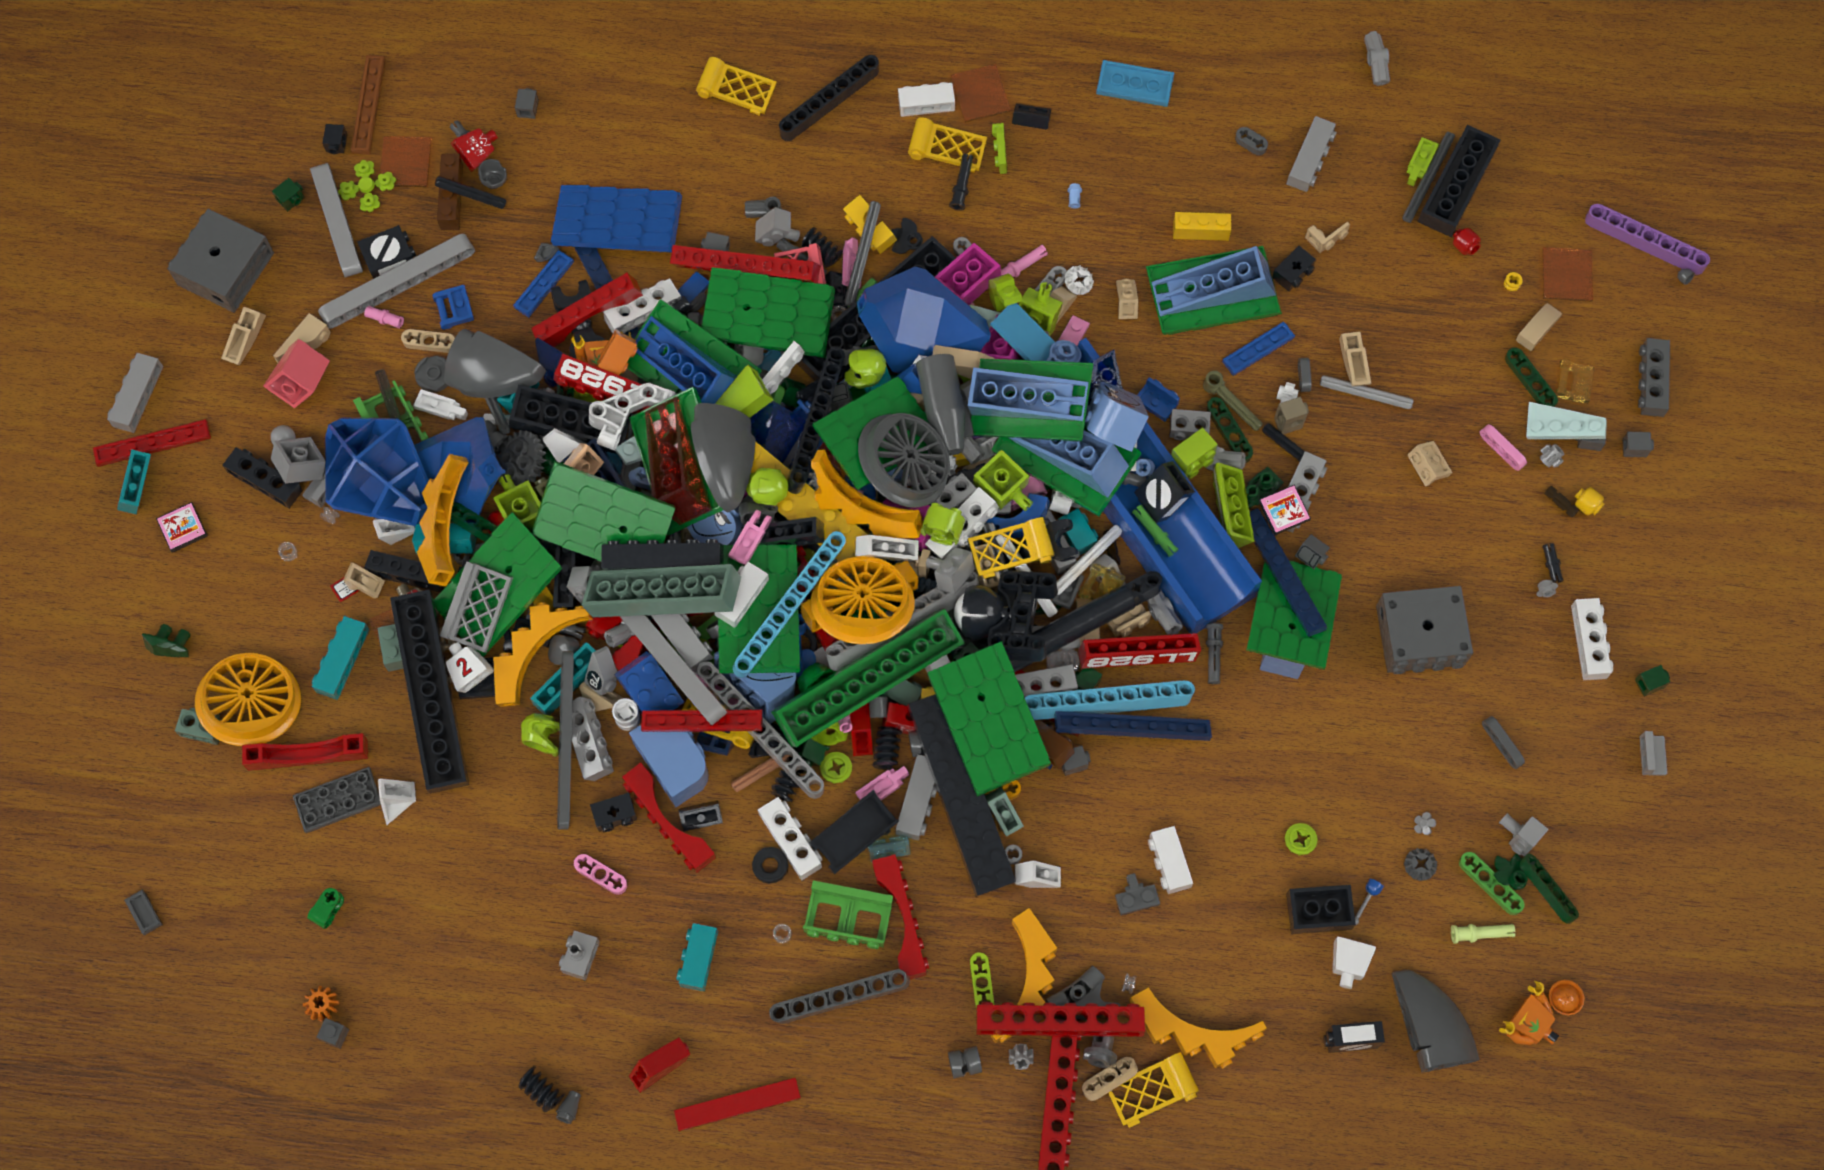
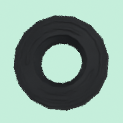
[752,847,788,884]

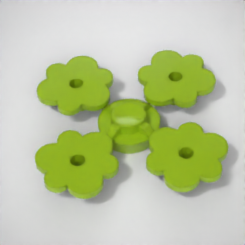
[338,160,396,212]

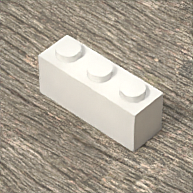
[898,82,955,117]
[855,535,919,562]
[715,562,769,628]
[1148,826,1193,894]

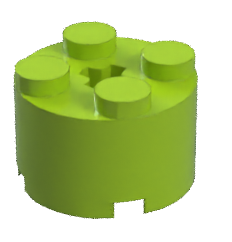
[920,503,965,545]

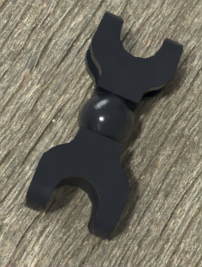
[551,280,605,359]
[982,519,1079,571]

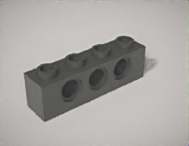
[1638,338,1670,417]

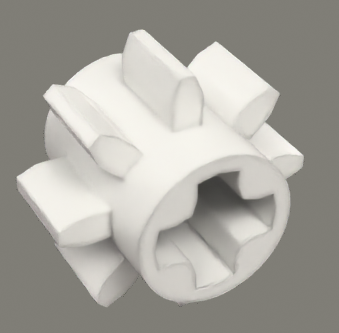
[1276,382,1299,403]

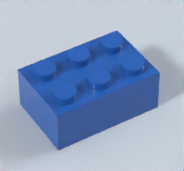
[614,651,684,714]

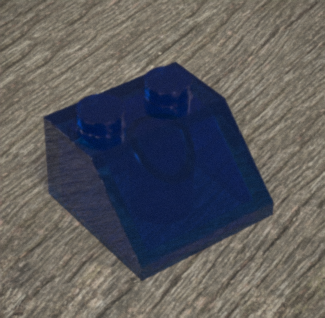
[535,337,566,388]

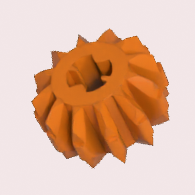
[303,986,339,1022]

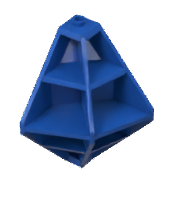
[857,267,991,374]
[325,417,429,526]
[414,417,505,524]

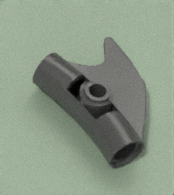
[1046,966,1120,1021]

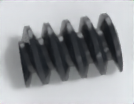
[802,227,843,267]
[872,726,902,771]
[770,756,807,803]
[518,1066,564,1113]

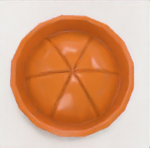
[1548,979,1585,1016]

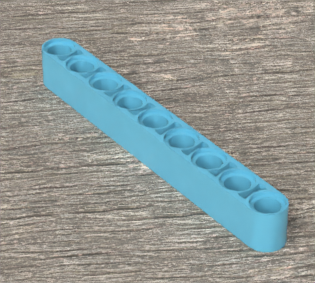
[733,531,846,677]
[1025,680,1195,720]

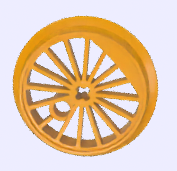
[811,556,915,644]
[195,653,301,746]

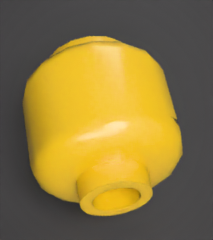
[1575,487,1605,516]

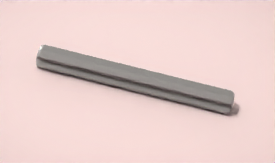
[1320,375,1413,409]

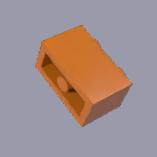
[597,329,638,375]

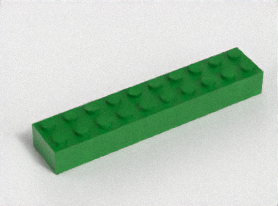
[771,609,964,747]

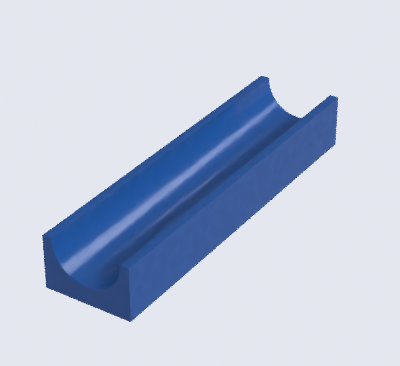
[1078,338,1262,634]

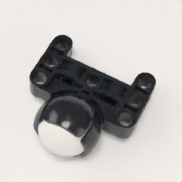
[954,570,1058,662]

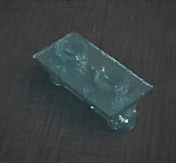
[868,835,911,862]

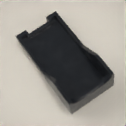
[809,790,899,875]

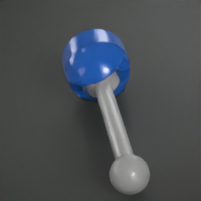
[1355,878,1384,925]

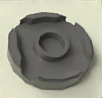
[414,356,448,392]

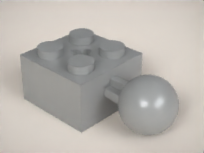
[271,425,326,484]

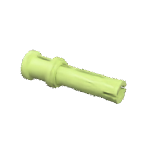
[1451,924,1516,944]

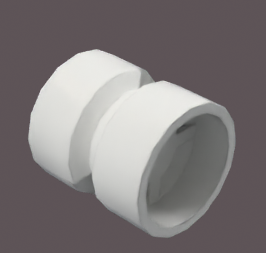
[612,698,641,731]

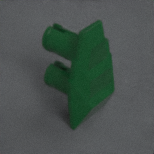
[1245,467,1284,508]
[142,624,191,657]

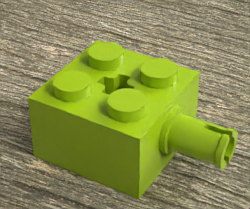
[1019,282,1063,336]
[1171,427,1218,479]
[973,450,1033,511]
[493,474,541,530]

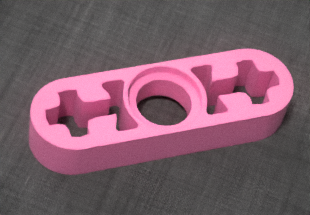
[1480,424,1527,471]
[574,854,627,895]

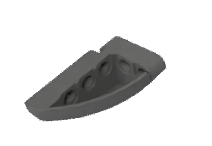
[444,329,547,398]
[691,403,756,513]
[1392,969,1480,1073]

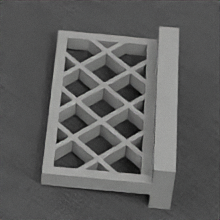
[440,561,513,653]

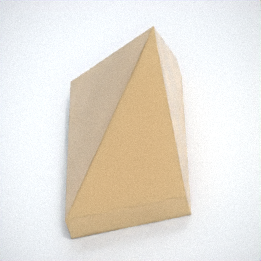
[579,682,623,712]

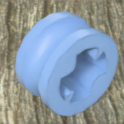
[1136,459,1155,476]

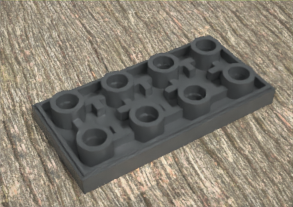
[293,767,381,833]

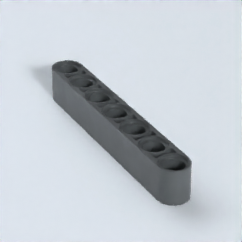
[769,969,910,1024]

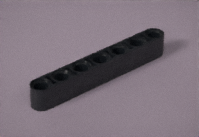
[779,55,879,141]

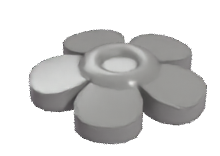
[1414,812,1436,835]

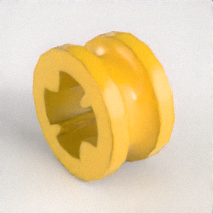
[1504,272,1522,291]

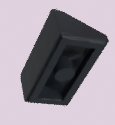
[1012,103,1052,130]
[825,271,848,310]
[679,800,723,832]

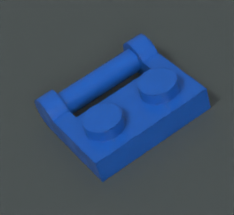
[432,285,474,330]

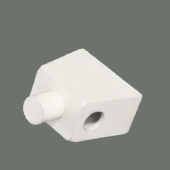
[1333,937,1376,989]

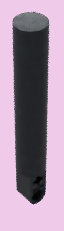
[1010,571,1162,673]

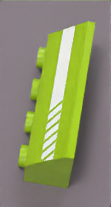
[1212,462,1255,548]

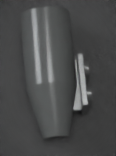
[916,354,974,456]

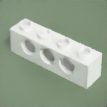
[603,278,681,333]
[925,487,999,560]
[1571,598,1613,680]
[758,797,823,881]

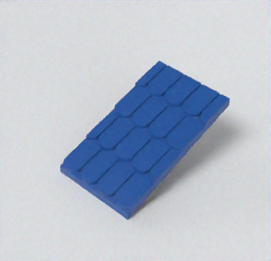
[551,185,682,252]

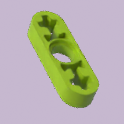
[970,953,994,1009]

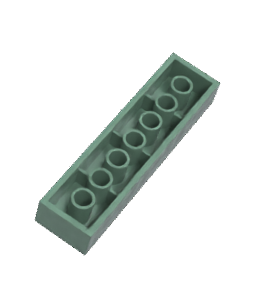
[582,564,741,617]

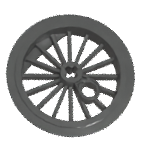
[858,413,950,507]

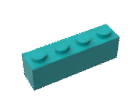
[312,616,370,700]
[530,642,596,716]

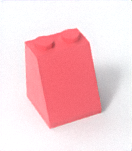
[263,339,330,408]

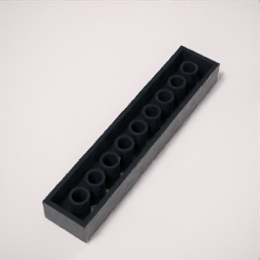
[796,236,956,381]
[390,590,469,794]
[907,694,1016,897]

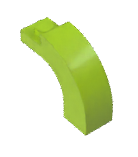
[988,273,1023,312]

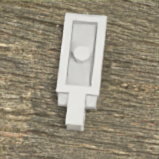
[413,389,468,420]

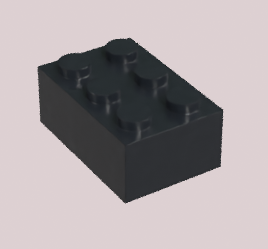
[1286,885,1356,934]

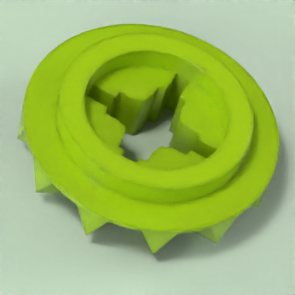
[820,752,852,784]
[1284,823,1317,856]

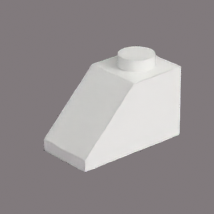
[1015,861,1061,888]

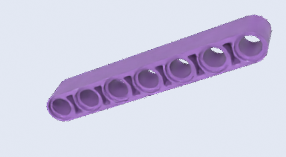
[1585,204,1710,275]

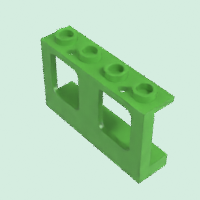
[353,380,429,442]
[803,880,893,949]

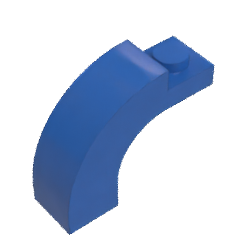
[984,493,1050,539]

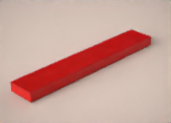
[93,419,211,467]
[641,710,763,732]
[674,1077,801,1132]

